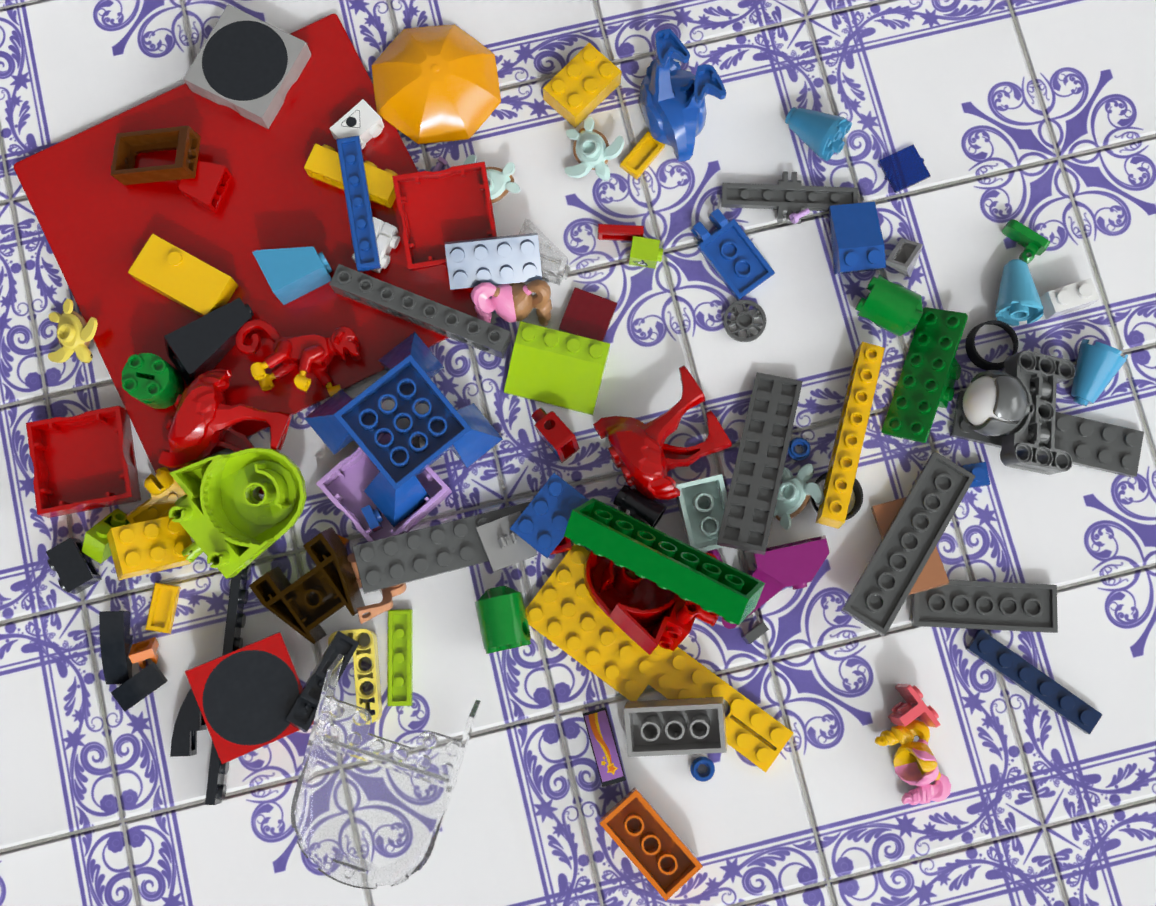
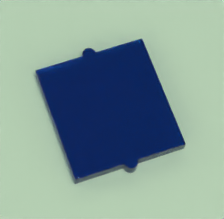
[878,144,931,193]

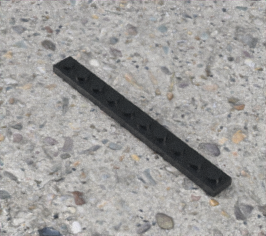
[205,566,251,805]

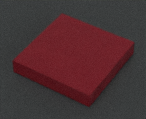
[559,287,617,342]

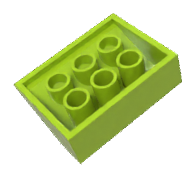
[504,321,610,415]

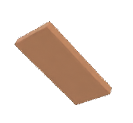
[871,497,949,595]

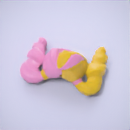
[875,720,951,805]

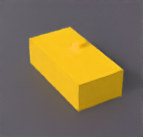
[128,234,238,317]

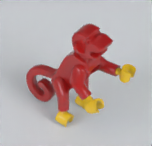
[235,319,361,397]

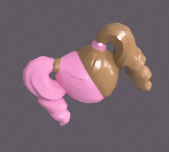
[471,279,552,326]

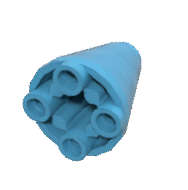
[785,107,852,161]

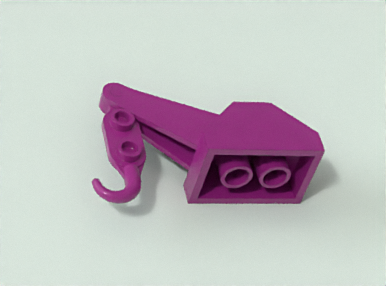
[706,535,830,629]

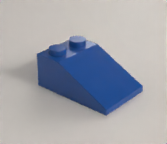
[829,202,886,274]

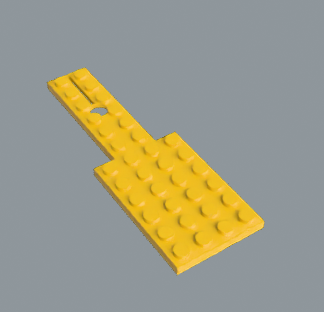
[525,544,793,772]

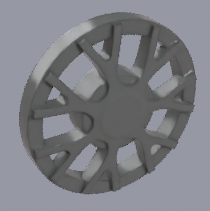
[723,300,766,342]

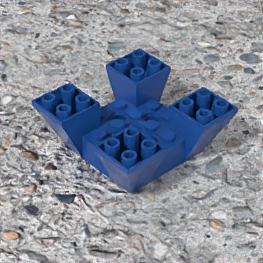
[304,332,503,527]

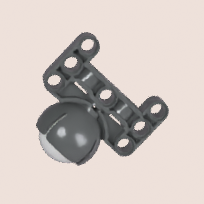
[962,351,1076,475]

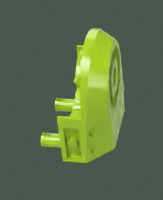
[168,448,307,579]

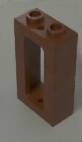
[110,126,201,185]

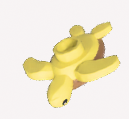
[48,298,98,363]

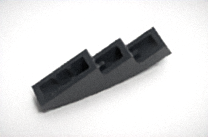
[284,631,359,733]

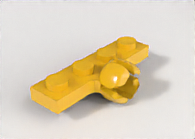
[126,467,188,524]

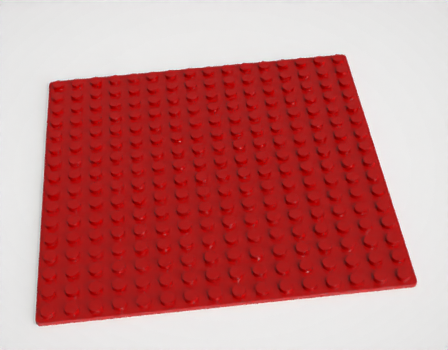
[14,14,478,473]

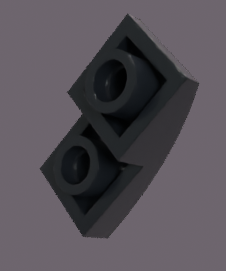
[110,662,168,711]

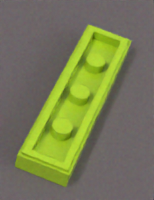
[387,609,413,706]

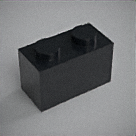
[46,537,102,594]

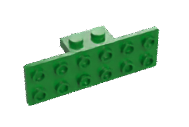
[881,307,968,443]

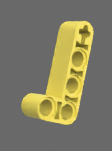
[328,629,382,724]

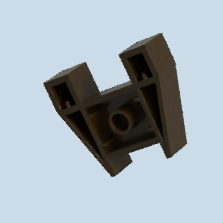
[249,527,365,644]

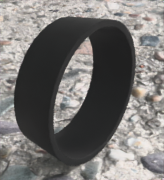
[965,320,1019,371]
[811,472,863,520]

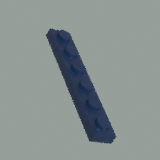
[966,630,1103,735]

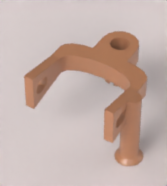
[347,553,407,624]

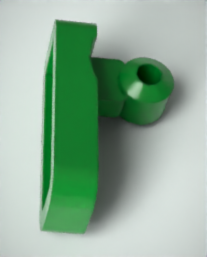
[1002,219,1050,264]

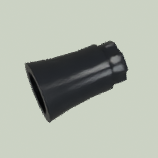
[613,485,667,528]

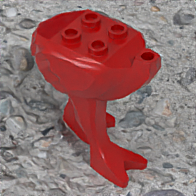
[593,366,732,500]
[158,368,293,495]

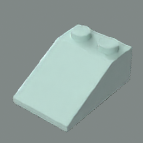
[676,474,728,552]

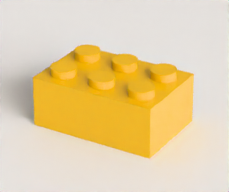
[543,43,622,128]
[107,516,192,581]

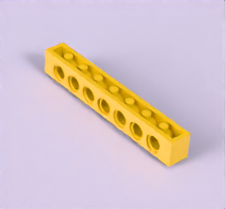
[815,342,885,529]

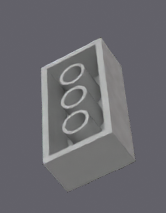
[624,697,727,757]

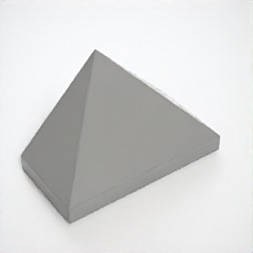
[886,238,923,278]

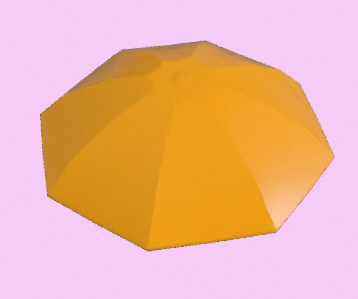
[371,24,501,144]

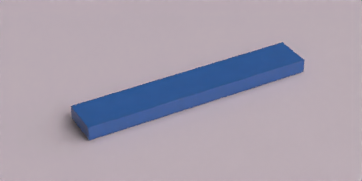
[336,136,381,272]

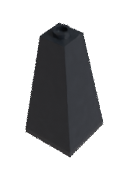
[164,298,254,386]

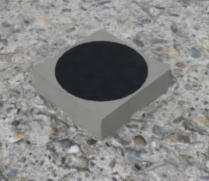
[183,4,312,129]

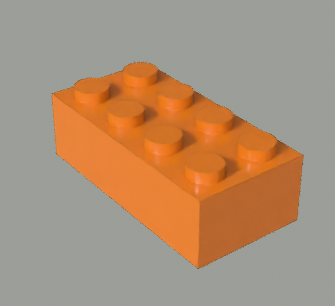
[599,787,703,901]

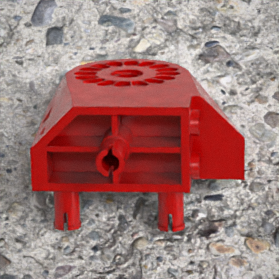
[584,551,719,655]

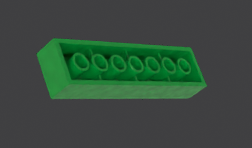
[564,498,765,625]

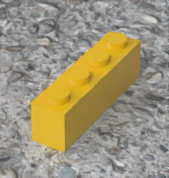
[304,144,398,208]

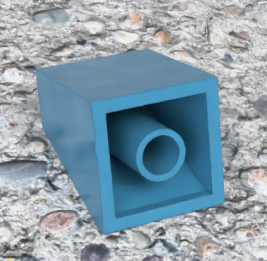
[252,246,333,305]

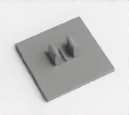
[476,511,538,572]

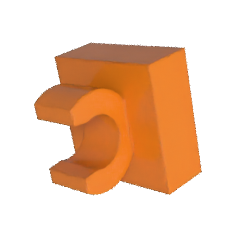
[129,637,159,669]

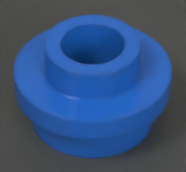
[788,437,811,461]
[690,757,715,782]

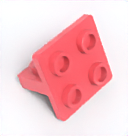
[888,684,941,728]

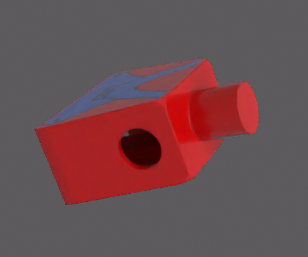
[531,408,580,463]

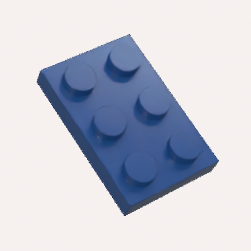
[510,473,589,558]

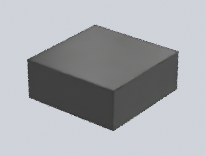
[742,622,769,644]

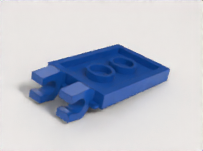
[691,208,775,301]

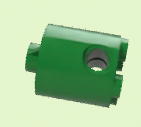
[855,274,923,337]
[121,353,184,409]
[475,586,531,654]

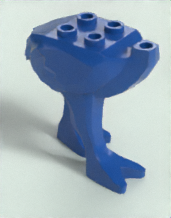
[639,29,727,162]

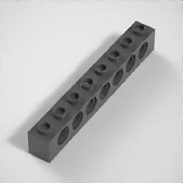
[329,264,512,359]

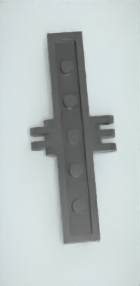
[721,171,858,224]

